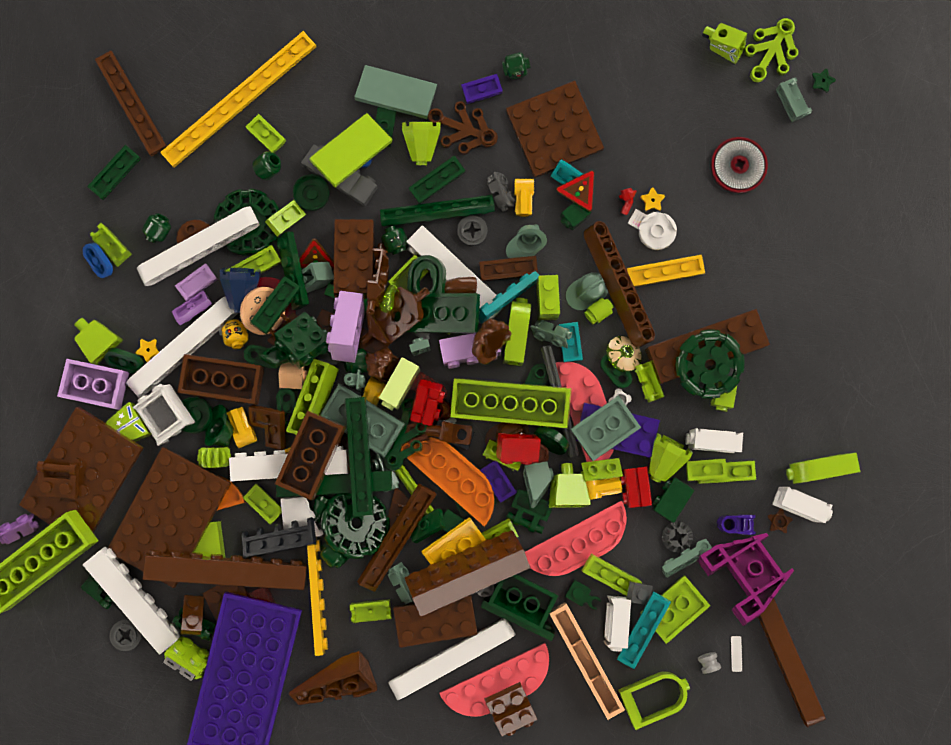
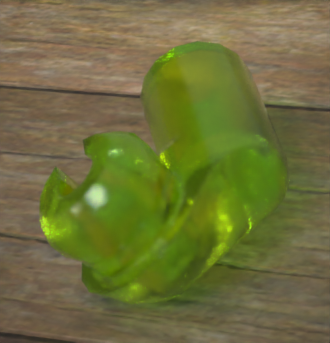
[380,285,397,313]

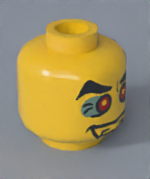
[222,319,248,349]

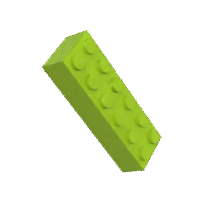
[451,378,572,428]
[0,510,98,614]

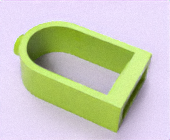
[503,298,531,366]
[786,453,860,484]
[618,672,690,730]

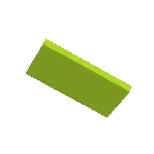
[310,113,392,187]

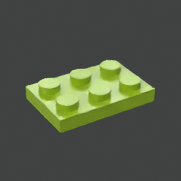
[640,575,710,644]

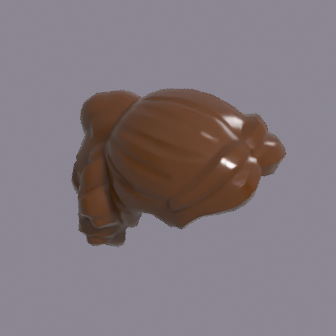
[472,318,512,364]
[365,348,399,384]

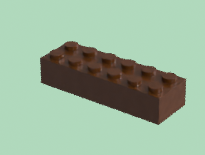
[645,309,770,384]
[404,530,531,617]

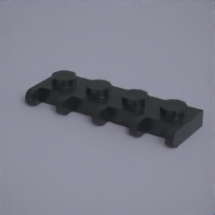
[241,517,317,558]

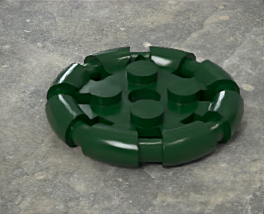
[213,188,279,256]
[675,329,745,399]
[321,493,390,559]

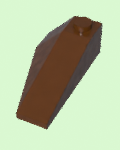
[289,651,378,705]

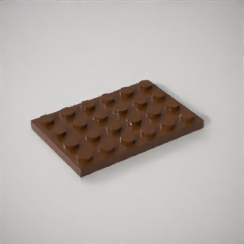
[19,407,144,533]
[108,447,231,588]

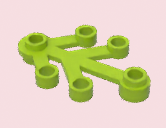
[744,18,798,82]

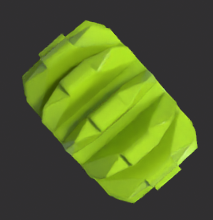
[197,447,231,468]

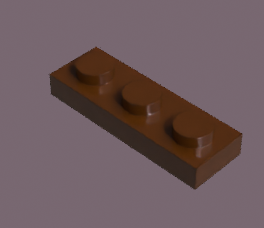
[479,256,538,281]

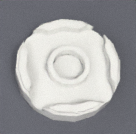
[639,212,677,250]

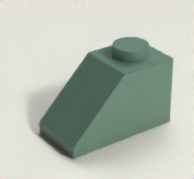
[302,262,334,293]
[523,461,554,508]

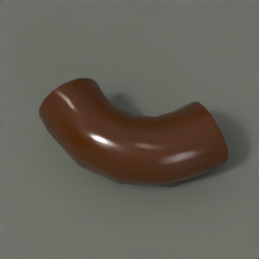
[445,277,477,293]

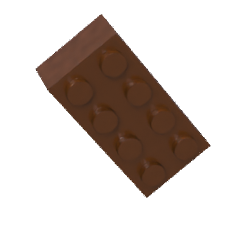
[333,219,374,299]
[178,354,264,405]
[275,411,346,500]
[393,595,477,648]

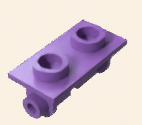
[0,514,39,545]

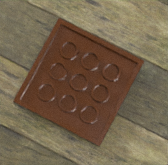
[506,81,604,178]

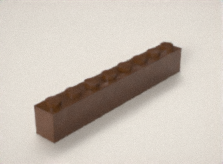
[143,550,306,590]

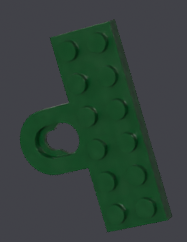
[374,255,480,334]

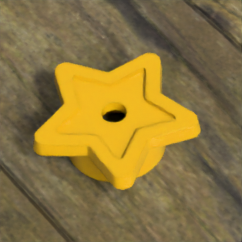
[640,188,665,211]
[136,339,159,362]

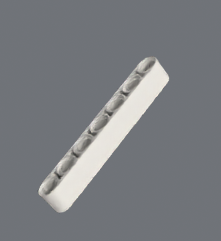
[137,207,260,286]
[126,296,238,398]
[388,618,516,700]

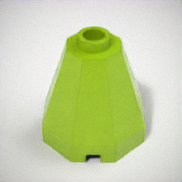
[402,122,441,166]
[648,433,693,483]

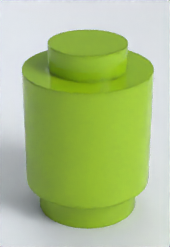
[584,298,614,325]

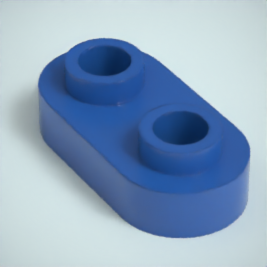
[83,243,113,278]

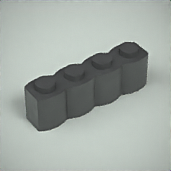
[301,145,378,207]

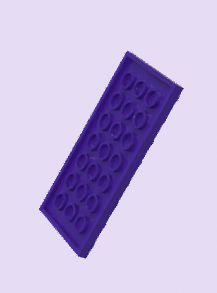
[187,592,302,745]

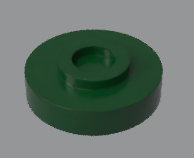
[293,174,330,211]
[175,396,213,434]
[534,426,570,455]

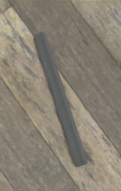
[541,345,579,457]

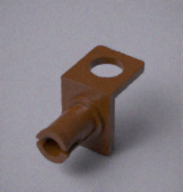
[426,421,472,445]

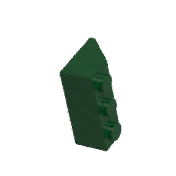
[488,574,558,632]

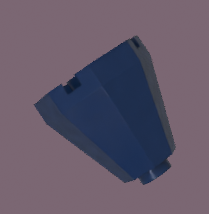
[220,267,261,313]

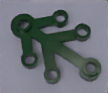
[384,398,427,471]

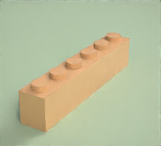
[550,602,625,720]

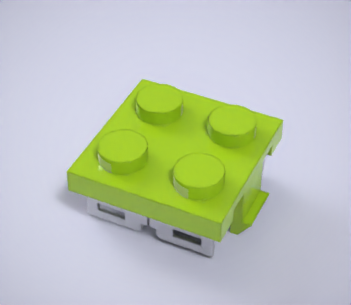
[163,636,209,681]

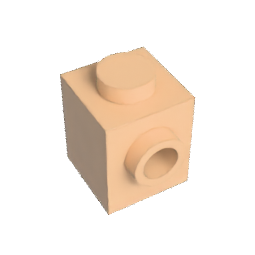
[278,362,308,389]

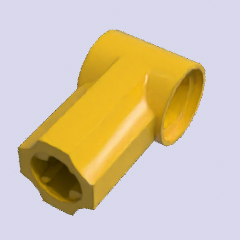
[514,179,534,217]
[362,377,386,406]
[227,407,257,448]
[586,477,622,500]

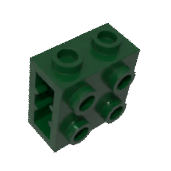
[274,312,329,369]

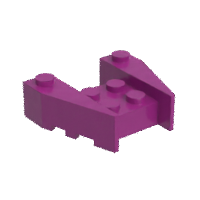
[697,533,794,626]

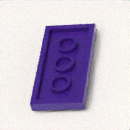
[575,403,660,458]

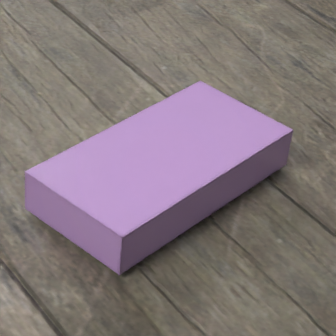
[175,263,218,301]

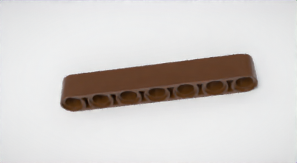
[584,221,655,347]
[758,598,826,727]

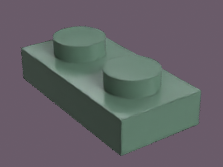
[409,337,431,356]

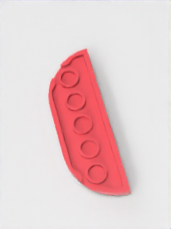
[556,362,614,462]
[525,501,627,576]
[439,643,549,717]

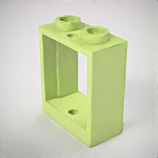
[379,357,420,411]

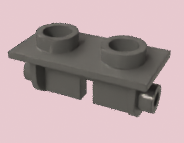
[486,172,516,212]

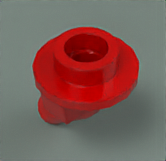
[619,188,637,215]

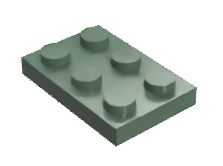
[570,395,641,461]

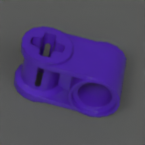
[717,515,756,535]

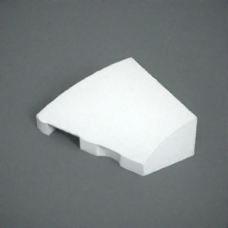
[280,496,323,536]

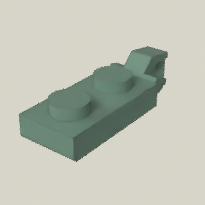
[662,539,712,578]

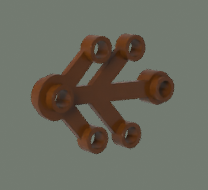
[428,101,498,155]

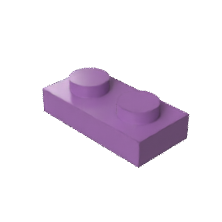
[172,290,212,325]

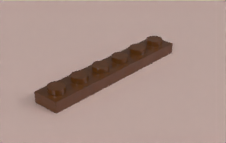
[95,50,167,157]
[357,484,436,592]

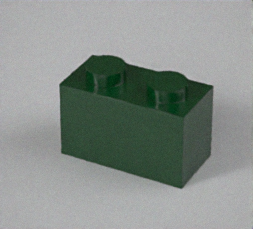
[652,477,695,523]

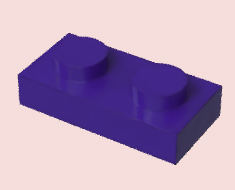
[461,74,503,104]
[480,461,517,503]

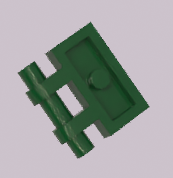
[506,489,552,534]

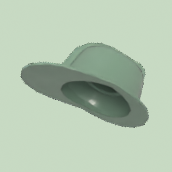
[506,224,547,258]
[566,272,608,310]

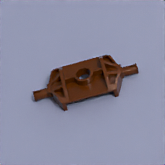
[366,243,389,315]
[360,287,430,345]

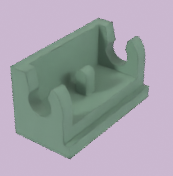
[776,77,812,122]

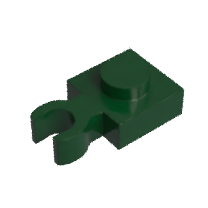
[565,580,601,610]

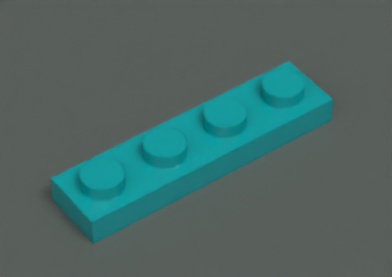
[479,271,540,324]
[617,592,671,669]

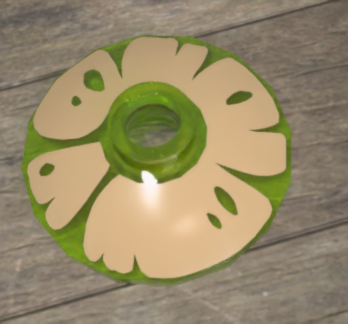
[607,336,642,372]

